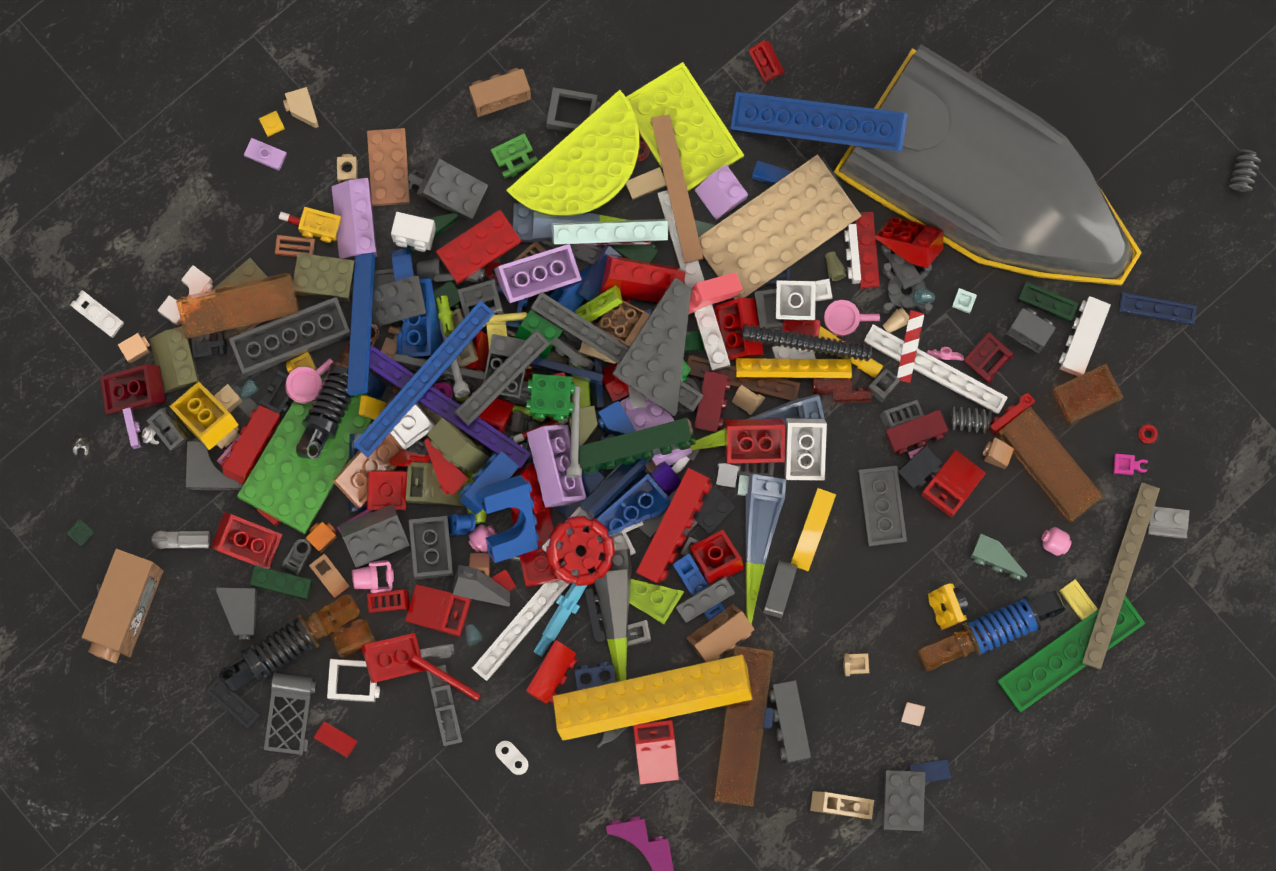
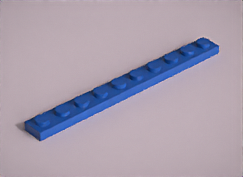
[353,300,495,458]

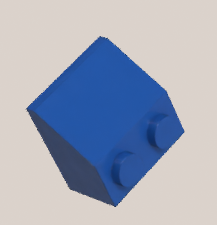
[597,401,636,437]

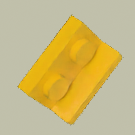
[298,207,342,243]

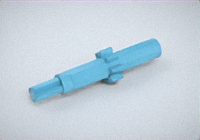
[533,572,591,657]

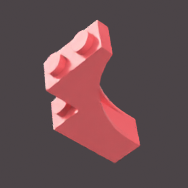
[688,272,743,315]

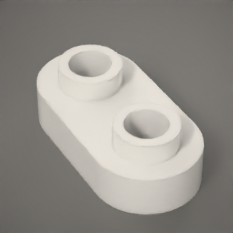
[495,741,528,775]

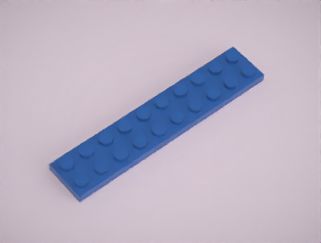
[730,92,908,152]

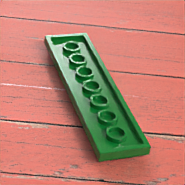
[997,596,1145,713]

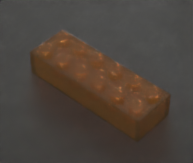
[176,272,300,339]
[998,407,1103,523]

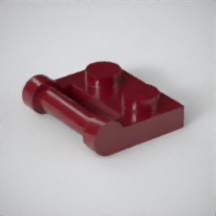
[963,333,1014,384]

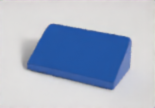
[752,160,792,185]

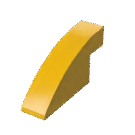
[791,488,836,571]

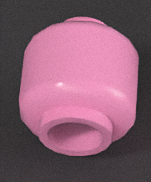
[468,524,497,553]
[1041,527,1071,556]

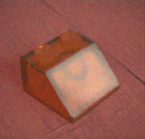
[331,618,377,658]

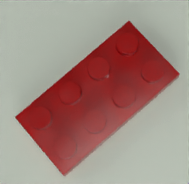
[436,210,522,284]
[511,506,561,587]

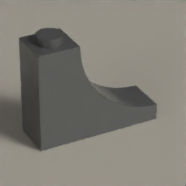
[186,438,243,491]

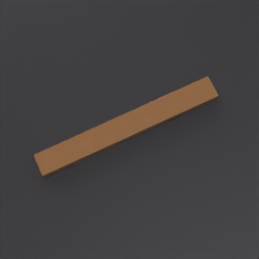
[651,114,703,263]

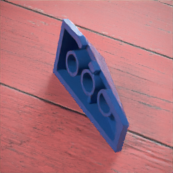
[397,279,442,358]
[595,472,671,537]

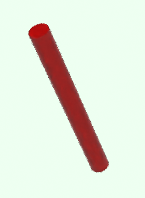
[411,654,481,701]

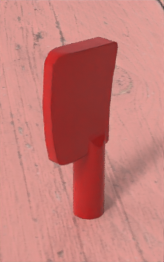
[389,449,430,466]

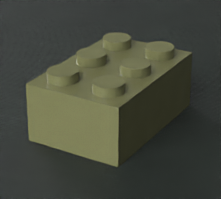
[292,253,355,302]
[427,418,489,474]

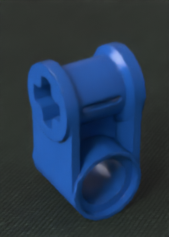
[448,513,476,536]

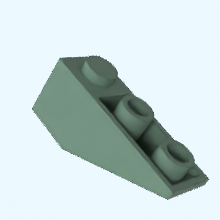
[971,534,1027,581]

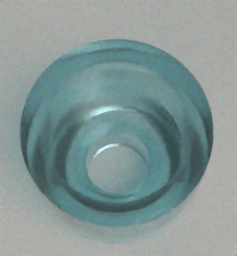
[914,288,935,304]
[239,378,260,399]
[465,624,483,645]

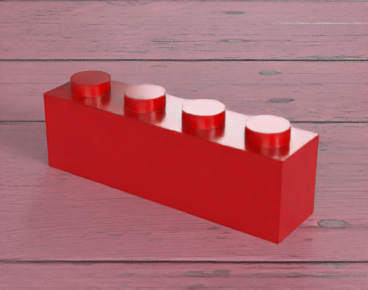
[221,405,280,485]

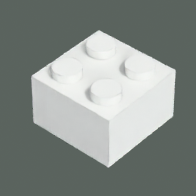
[391,212,436,252]
[776,280,816,320]

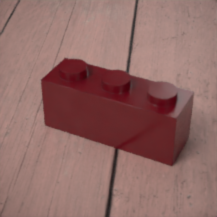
[694,370,731,432]
[885,410,948,455]

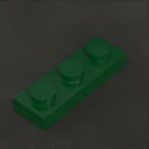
[1018,282,1079,322]

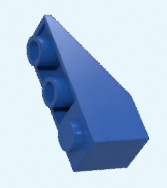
[549,265,592,313]

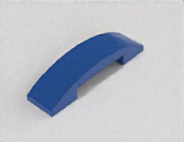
[673,553,725,621]

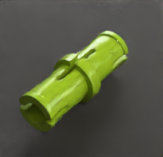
[436,296,455,335]

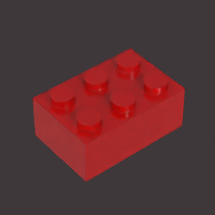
[725,419,785,464]

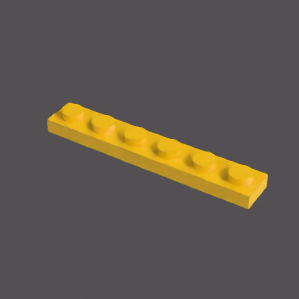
[736,358,852,378]

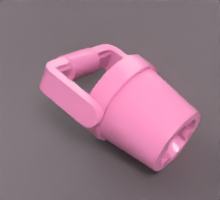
[352,560,394,593]

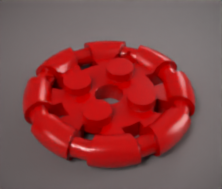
[546,516,615,586]

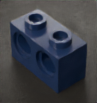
[575,662,616,690]

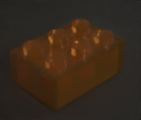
[1052,364,1123,425]

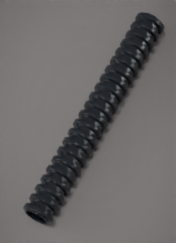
[742,324,872,362]

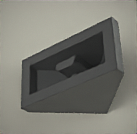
[867,369,901,403]

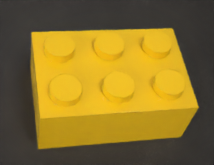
[169,381,238,450]

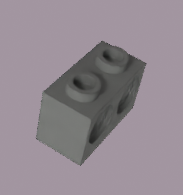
[147,406,192,451]

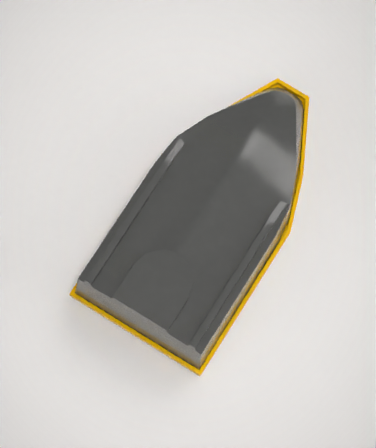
[834,44,1142,286]

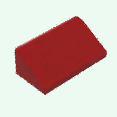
[748,41,785,83]
[313,721,358,758]

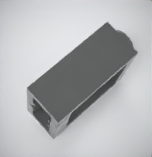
[546,87,601,132]

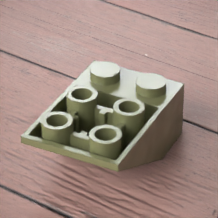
[406,462,465,506]

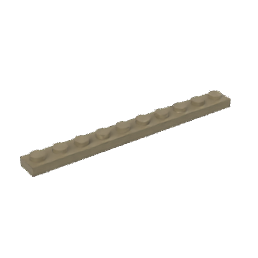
[1082,483,1160,670]

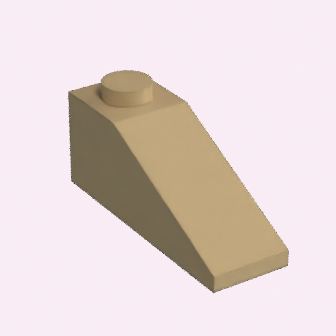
[810,791,874,819]

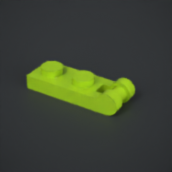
[575,285,623,323]

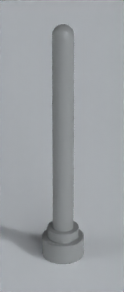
[438,318,470,398]
[566,386,582,478]

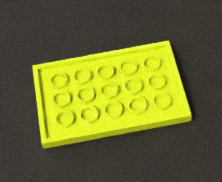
[626,62,744,191]

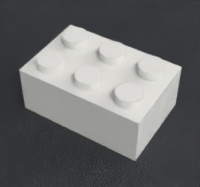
[784,418,827,480]

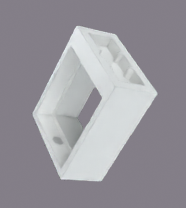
[327,659,380,702]

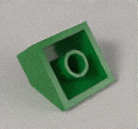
[514,310,563,359]

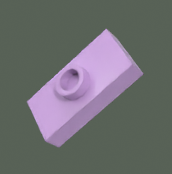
[244,138,287,171]
[122,408,141,449]

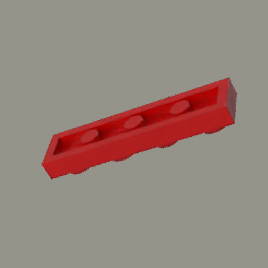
[854,212,880,289]

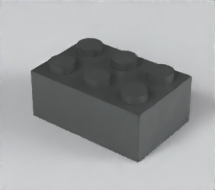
[417,159,488,220]
[339,504,410,568]
[409,516,454,580]
[882,770,925,831]

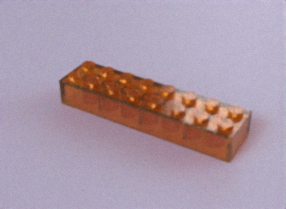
[713,646,774,807]

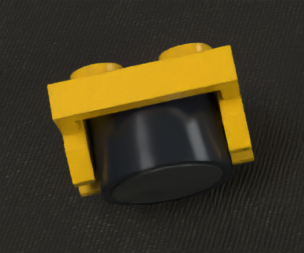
[928,583,968,630]

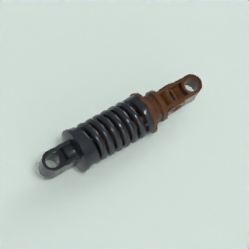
[296,324,379,459]

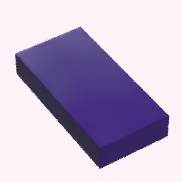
[651,462,681,496]

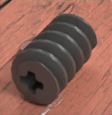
[1229,149,1261,191]
[951,406,991,434]

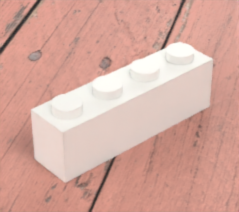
[1059,296,1111,377]

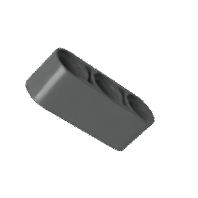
[763,560,798,619]

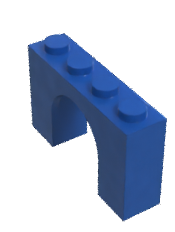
[478,475,539,563]

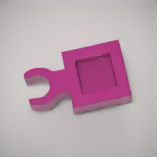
[1113,454,1148,475]

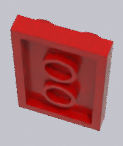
[361,633,425,684]

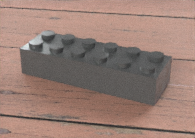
[229,297,351,377]

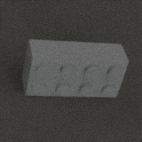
[768,680,811,764]

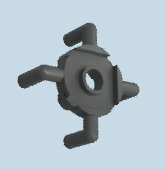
[882,263,932,314]

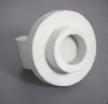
[141,425,159,444]

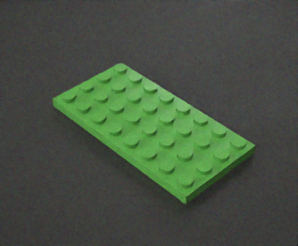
[237,368,373,534]

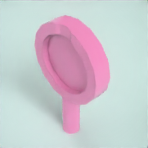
[824,300,880,337]
[285,359,333,404]

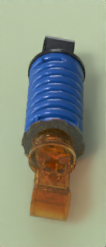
[918,591,1066,671]

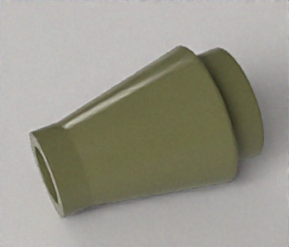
[825,251,846,281]

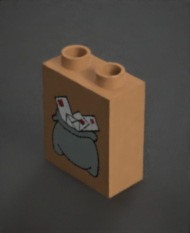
[82,549,163,663]

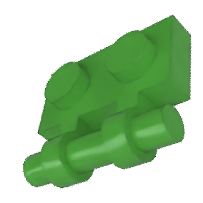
[491,133,538,179]

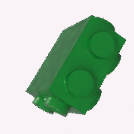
[526,374,575,421]

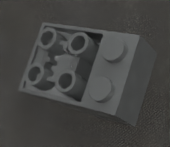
[483,334,526,398]

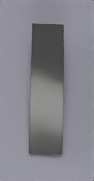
[426,664,463,746]

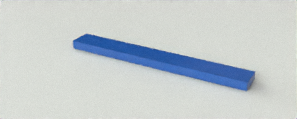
[347,253,375,396]

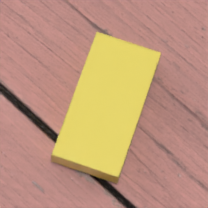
[1059,579,1098,621]

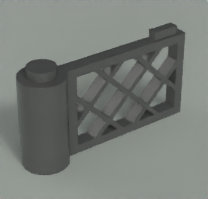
[264,673,316,755]

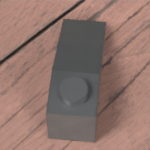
[453,565,510,607]

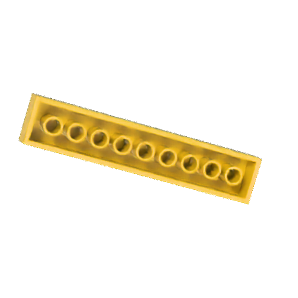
[553,655,752,740]

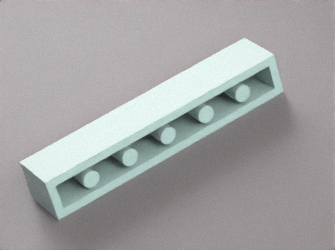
[551,219,668,244]

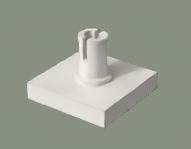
[391,403,435,450]

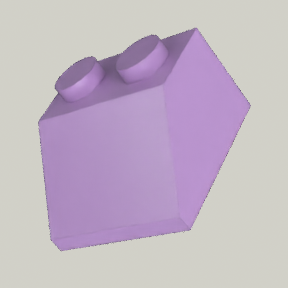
[695,165,748,221]

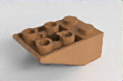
[596,300,650,347]

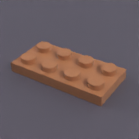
[367,128,410,206]
[332,433,407,508]

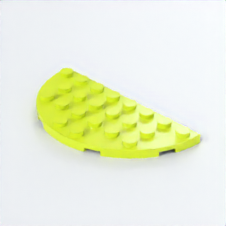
[506,90,639,216]

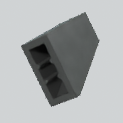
[216,588,257,640]

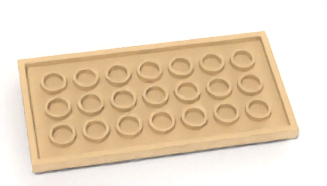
[699,154,861,300]

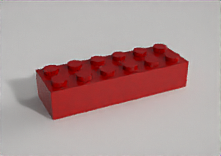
[636,468,713,583]

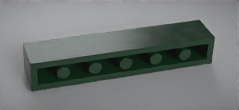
[578,418,696,474]

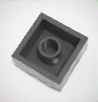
[1007,308,1056,354]

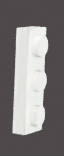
[844,224,861,284]

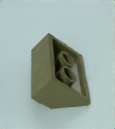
[149,326,200,394]

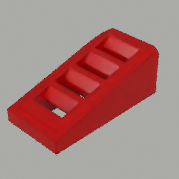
[367,589,410,613]

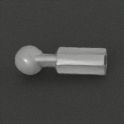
[151,530,210,550]

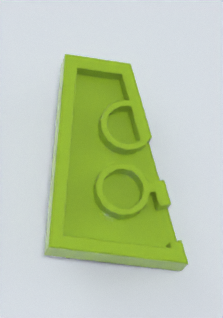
[629,579,684,624]

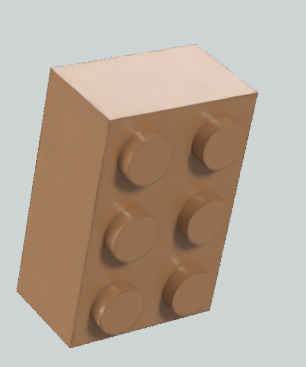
[469,68,531,117]
[686,604,755,662]

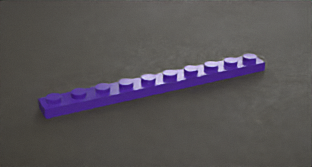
[369,345,531,470]

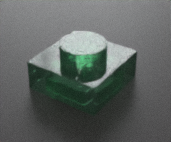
[67,519,95,547]

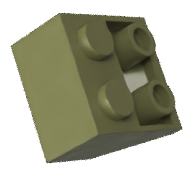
[568,406,597,446]

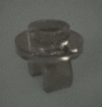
[71,435,90,455]

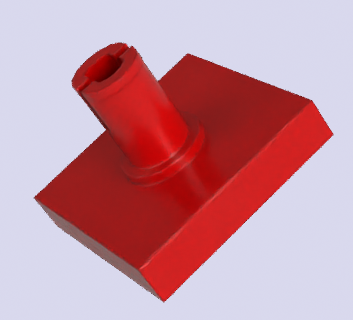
[366,470,407,510]

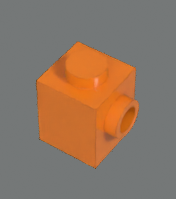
[306,522,337,553]

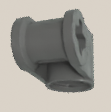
[281,539,313,576]

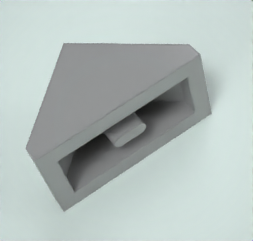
[627,620,651,646]

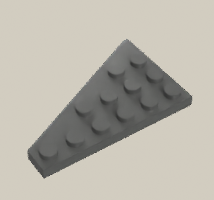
[612,278,691,416]

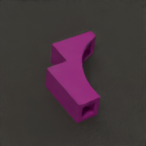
[606,816,674,871]

